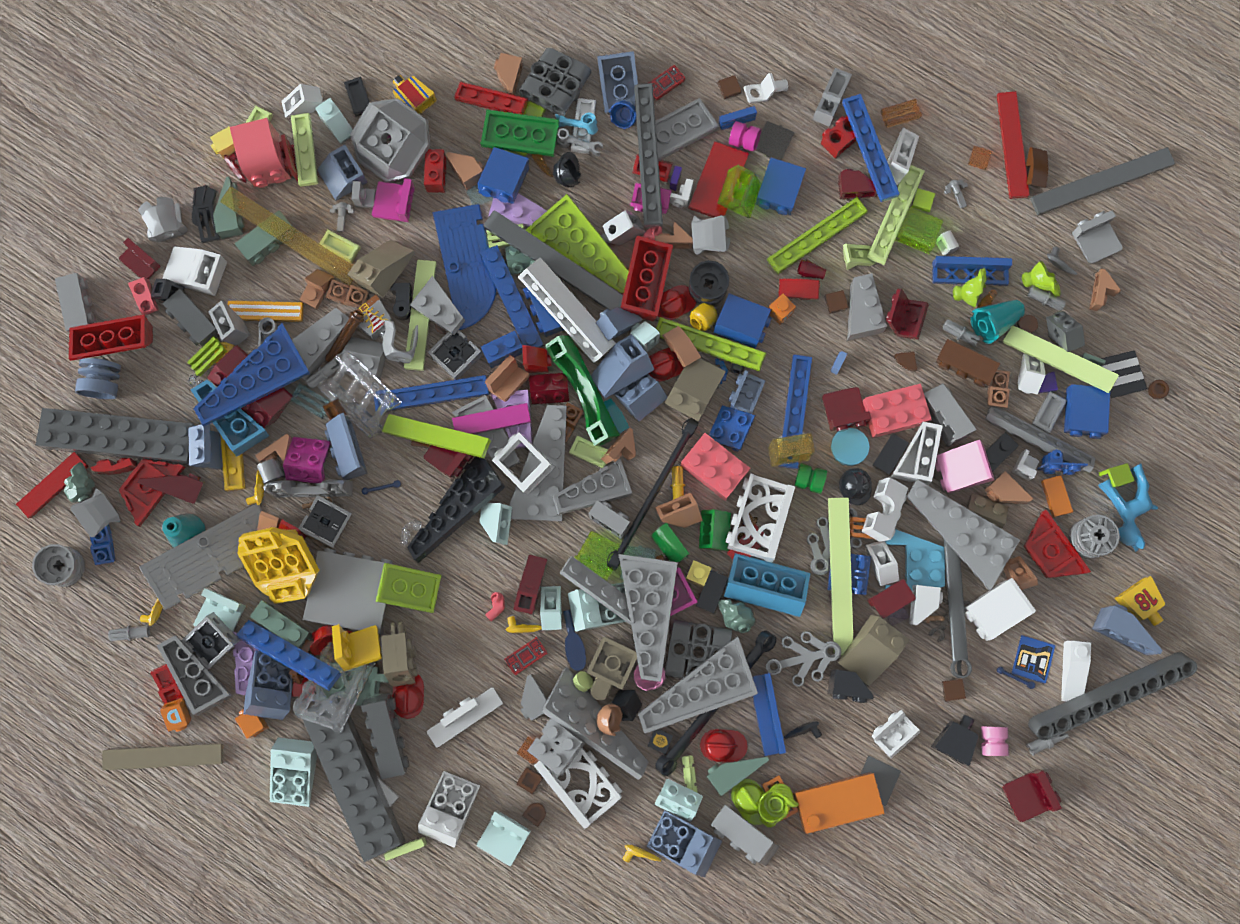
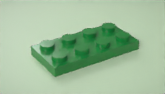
[481,110,560,157]

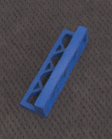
[932,256,1012,286]
[752,673,786,756]

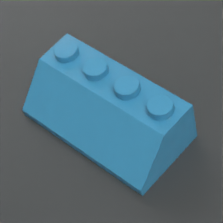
[724,553,810,617]

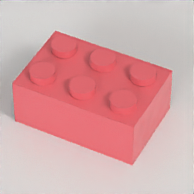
[863,383,932,439]
[680,433,750,501]

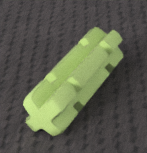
[682,755,698,793]

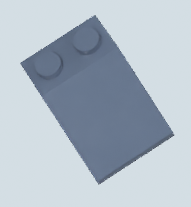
[597,51,638,113]
[1092,604,1162,655]

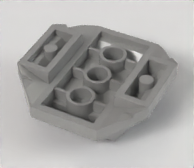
[350,98,430,182]

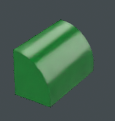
[699,509,731,551]
[650,523,689,564]

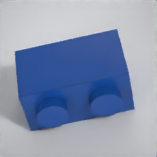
[481,331,523,368]

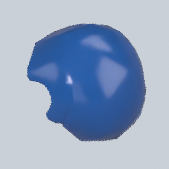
[609,100,637,129]

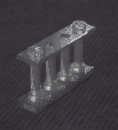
[317,351,402,439]

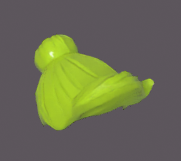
[1022,261,1061,297]
[953,268,987,308]
[758,783,799,828]

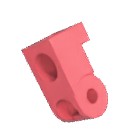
[128,277,159,315]

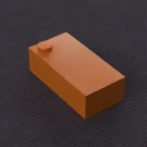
[793,772,885,834]

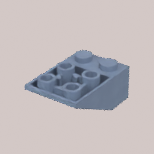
[591,334,654,399]
[243,650,292,720]
[647,810,722,878]

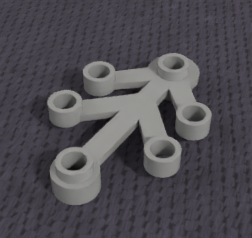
[806,508,862,575]
[766,631,841,687]

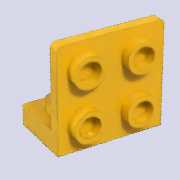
[332,624,382,671]

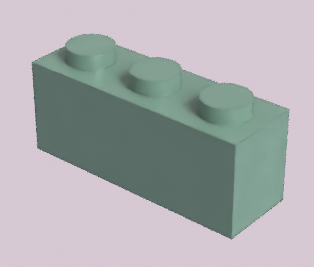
[235,210,297,266]
[250,600,312,649]

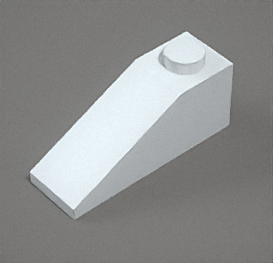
[887,128,919,185]
[1061,641,1091,701]

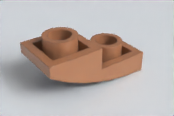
[325,279,369,308]
[662,326,701,367]
[987,370,1010,408]

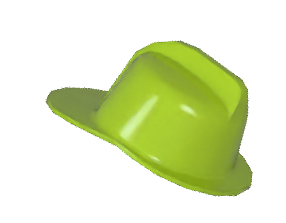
[731,779,765,825]

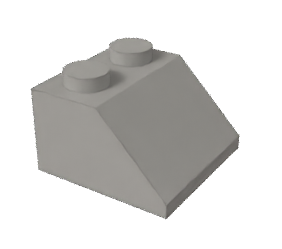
[339,337,386,381]

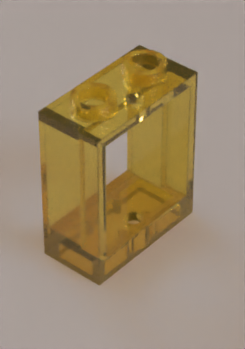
[768,433,815,467]

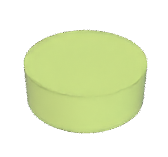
[573,671,593,692]

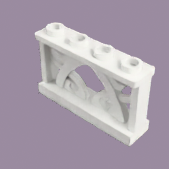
[726,473,795,563]
[534,747,622,829]

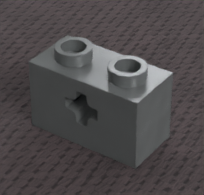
[1046,311,1085,352]

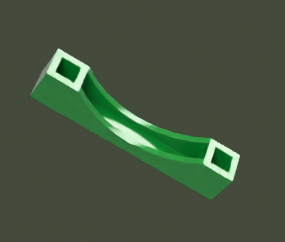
[545,335,620,446]

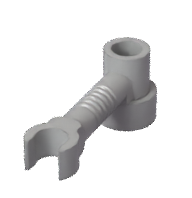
[557,128,603,156]

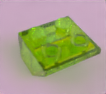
[718,165,761,219]

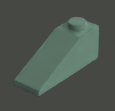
[706,757,769,796]

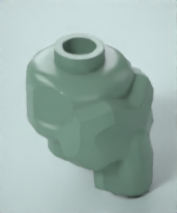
[64,462,95,503]
[718,599,755,633]

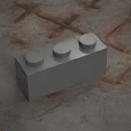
[163,289,219,347]

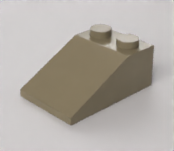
[347,240,415,298]
[664,358,726,422]
[838,615,909,686]

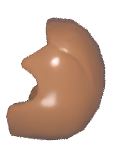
[597,704,622,736]

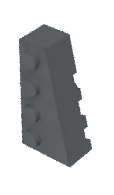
[361,693,409,780]

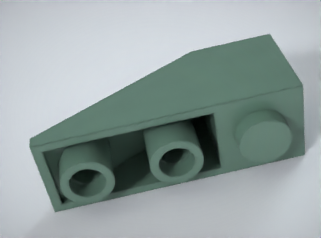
[213,176,245,239]

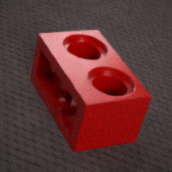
[821,116,857,159]
[424,149,447,193]

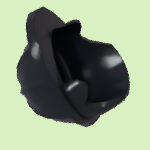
[553,152,581,188]
[839,468,872,506]

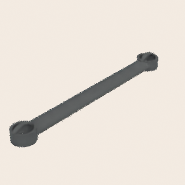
[944,540,972,678]

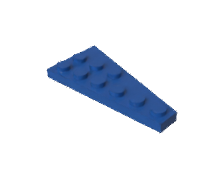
[193,323,310,427]

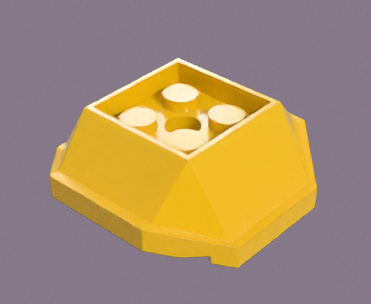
[237,527,320,604]

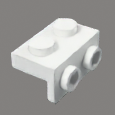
[872,710,920,758]

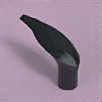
[784,721,822,739]

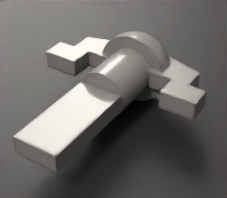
[944,180,967,209]
[330,202,354,232]

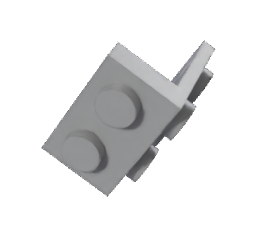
[1072,210,1122,264]

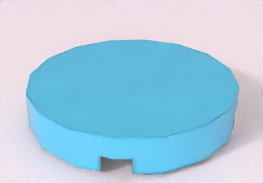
[830,428,870,466]

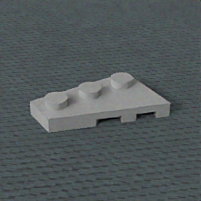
[410,276,465,335]

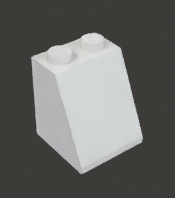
[964,578,1036,641]

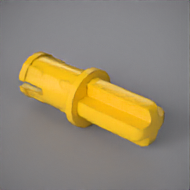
[670,466,685,500]

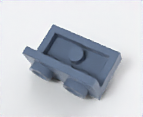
[728,370,765,414]

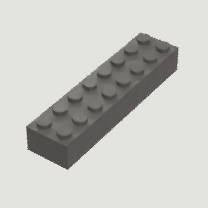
[35,408,196,465]
[300,695,405,862]

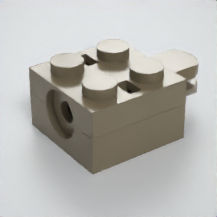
[381,621,418,687]
[586,636,637,700]

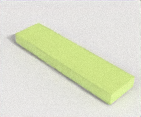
[291,113,318,187]

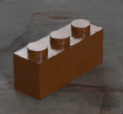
[936,339,1000,387]

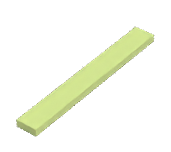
[828,498,853,655]

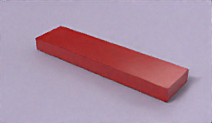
[454,82,528,115]
[16,452,89,519]

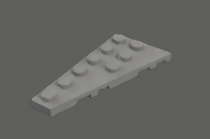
[509,405,567,521]
[907,480,1020,591]
[619,554,678,682]
[638,636,758,733]
[541,666,648,780]

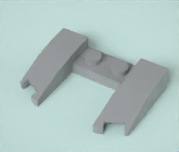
[264,480,353,498]

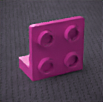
[372,178,415,222]
[283,437,331,483]

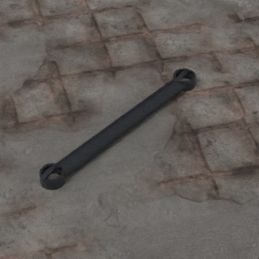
[607,418,699,571]
[655,630,776,776]

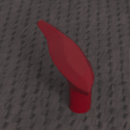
[224,151,247,183]

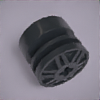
[689,260,729,306]

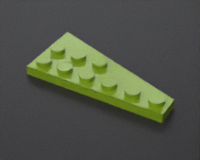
[525,194,629,294]

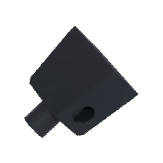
[931,715,978,766]

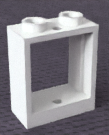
[492,433,555,494]

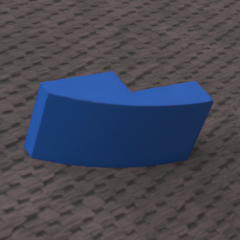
[90,524,115,565]

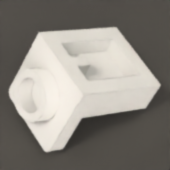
[670,178,694,208]

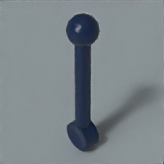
[362,480,401,495]
[997,666,1036,689]

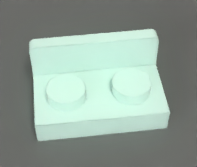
[655,779,703,822]

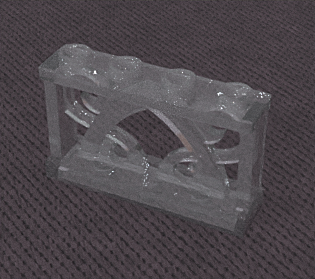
[293,642,375,733]

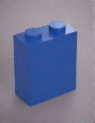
[478,147,529,204]
[756,158,806,215]
[713,293,772,349]
[1064,384,1110,439]

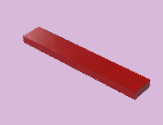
[996,91,1029,199]

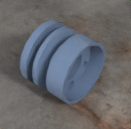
[75,358,121,399]

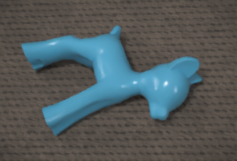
[1098,463,1158,552]

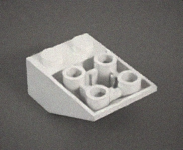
[162,247,227,296]
[418,771,480,848]

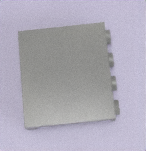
[303,548,394,635]

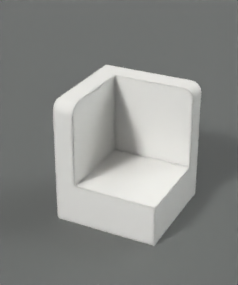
[1012,449,1039,481]

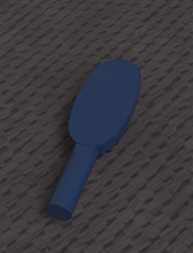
[563,610,586,671]

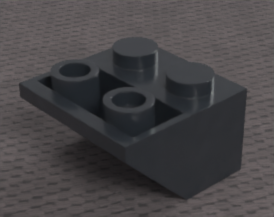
[827,669,874,703]

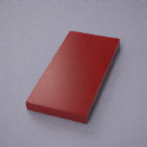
[688,141,749,217]

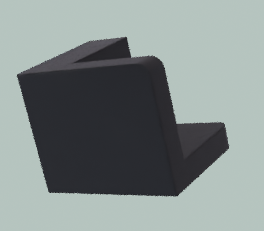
[151,279,185,302]
[611,690,642,721]

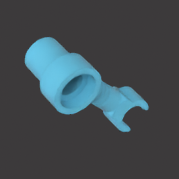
[555,113,598,135]

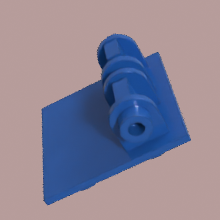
[709,405,755,452]
[1037,449,1088,475]
[827,554,871,595]

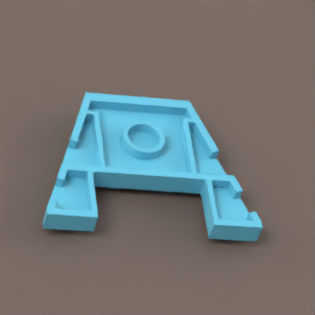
[885,529,945,591]

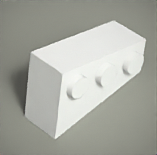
[891,422,942,486]

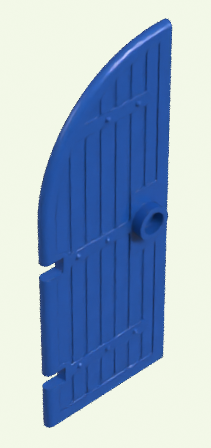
[433,204,496,330]

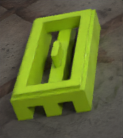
[187,337,227,377]

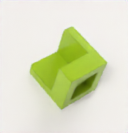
[1099,463,1134,487]

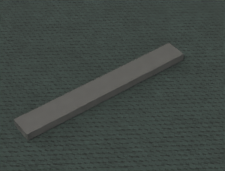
[634,83,663,228]
[1030,147,1175,216]

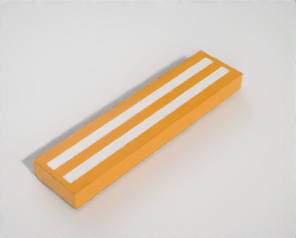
[228,301,304,322]

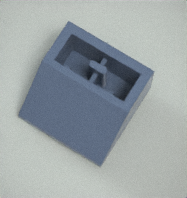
[317,145,368,201]
[613,374,668,421]

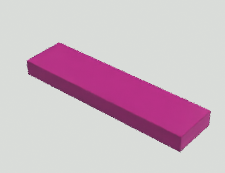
[452,403,531,434]

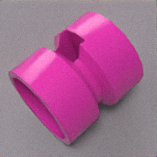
[729,121,761,152]

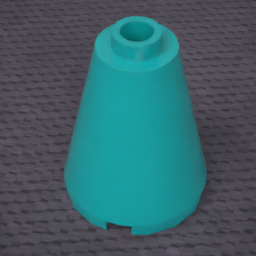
[970,300,1025,344]
[162,513,206,547]

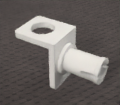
[744,73,788,103]

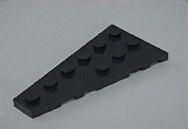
[407,456,506,563]

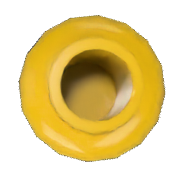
[690,303,718,331]

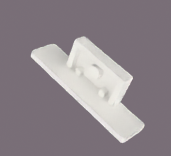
[427,688,503,747]

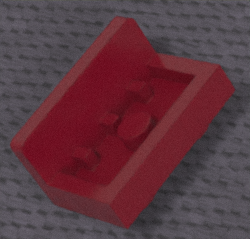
[529,373,569,405]

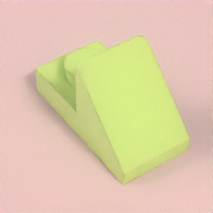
[843,244,876,270]

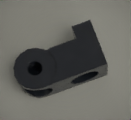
[391,283,412,320]

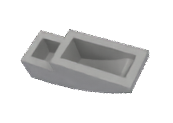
[813,68,852,127]

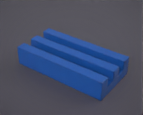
[719,106,757,130]

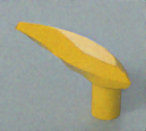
[246,469,264,505]
[140,598,163,627]
[505,616,542,633]
[622,845,661,863]

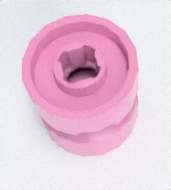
[981,727,1009,756]

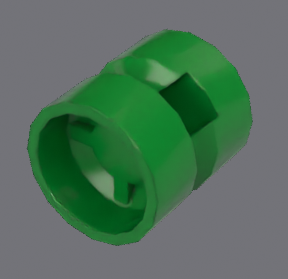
[794,463,827,494]

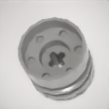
[1068,515,1120,559]
[32,544,85,587]

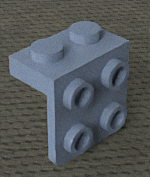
[189,424,223,470]

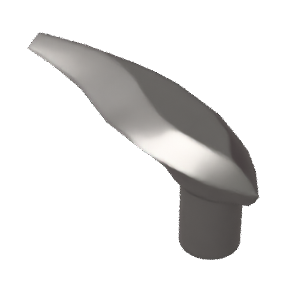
[1047,247,1078,275]

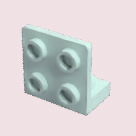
[193,588,246,632]
[477,810,531,866]

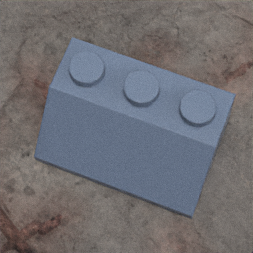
[325,413,368,480]

